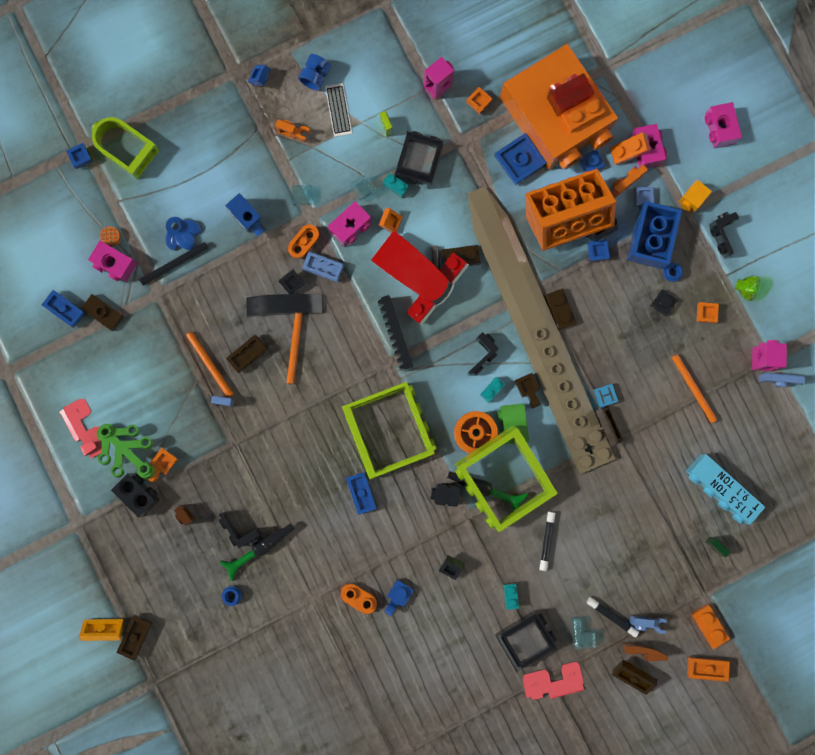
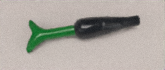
[447,471,528,510]
[220,523,295,581]

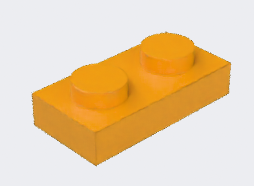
[79,619,125,641]

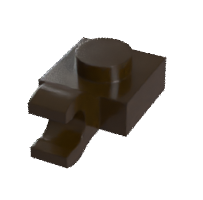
[514,373,541,409]

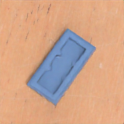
[302,251,344,283]
[759,373,805,387]

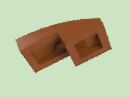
[623,643,668,662]

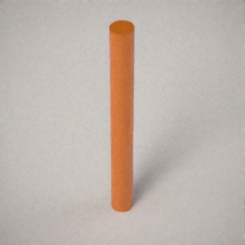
[286,313,303,385]
[186,332,234,398]
[671,354,718,423]

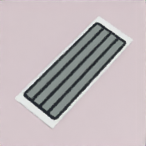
[325,83,352,137]

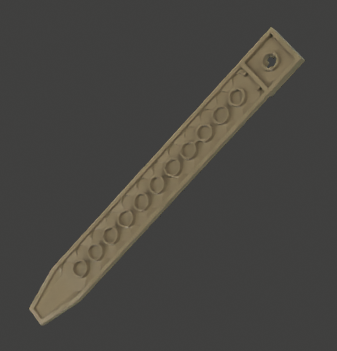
[468,186,615,474]

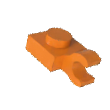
[275,120,310,142]
[148,448,179,483]

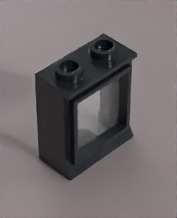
[395,131,443,189]
[495,610,558,673]

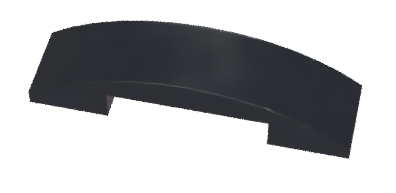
[246,294,323,317]

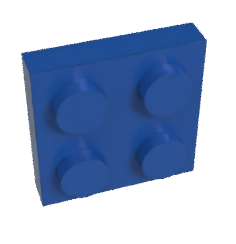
[494,133,547,186]

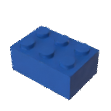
[627,201,682,269]

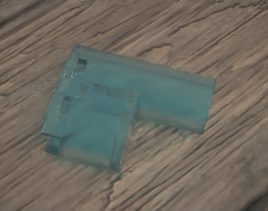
[571,617,598,649]

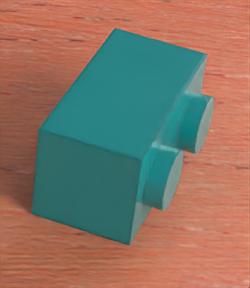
[383,172,409,198]
[480,377,505,403]
[503,582,519,610]

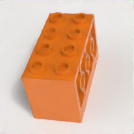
[525,169,616,251]

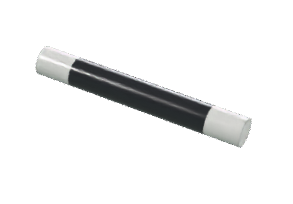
[539,512,556,571]
[586,597,639,637]

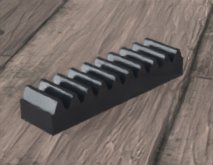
[378,295,413,372]

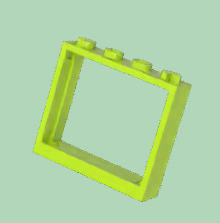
[342,382,437,479]
[454,426,558,532]

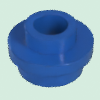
[663,263,683,282]
[222,586,242,606]

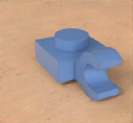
[630,615,667,634]

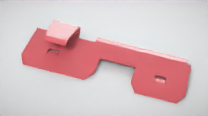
[60,399,102,458]
[523,661,584,700]

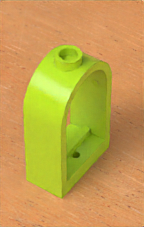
[92,117,160,180]

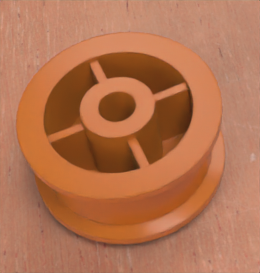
[454,411,498,454]

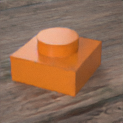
[466,87,493,115]
[379,208,403,233]
[696,302,719,324]

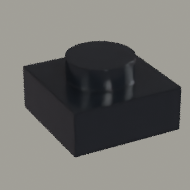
[278,268,305,294]
[650,289,678,316]
[439,555,465,580]

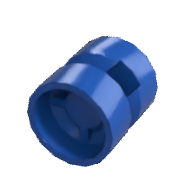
[298,54,331,91]

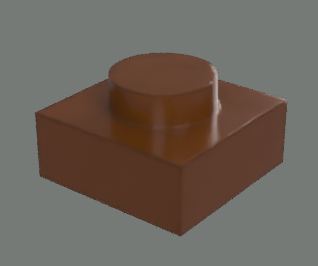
[174,505,196,526]

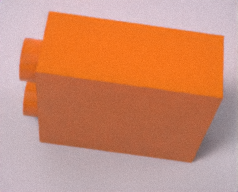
[500,44,618,170]

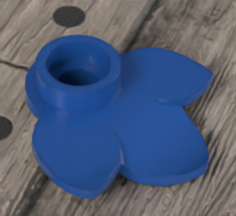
[165,217,202,250]

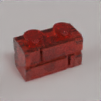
[547,73,594,116]

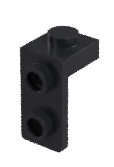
[709,212,739,259]
[467,332,499,376]
[219,512,262,548]

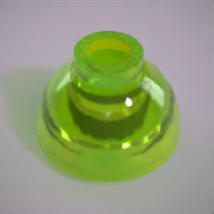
[735,275,760,302]

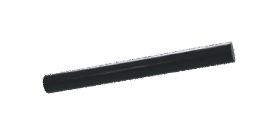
[139,242,209,286]

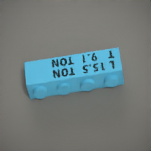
[685,454,765,525]

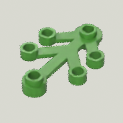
[97,424,155,479]

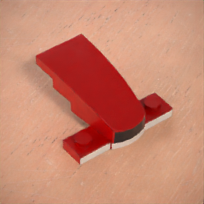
[371,230,469,325]

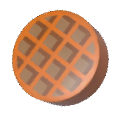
[100,226,121,246]

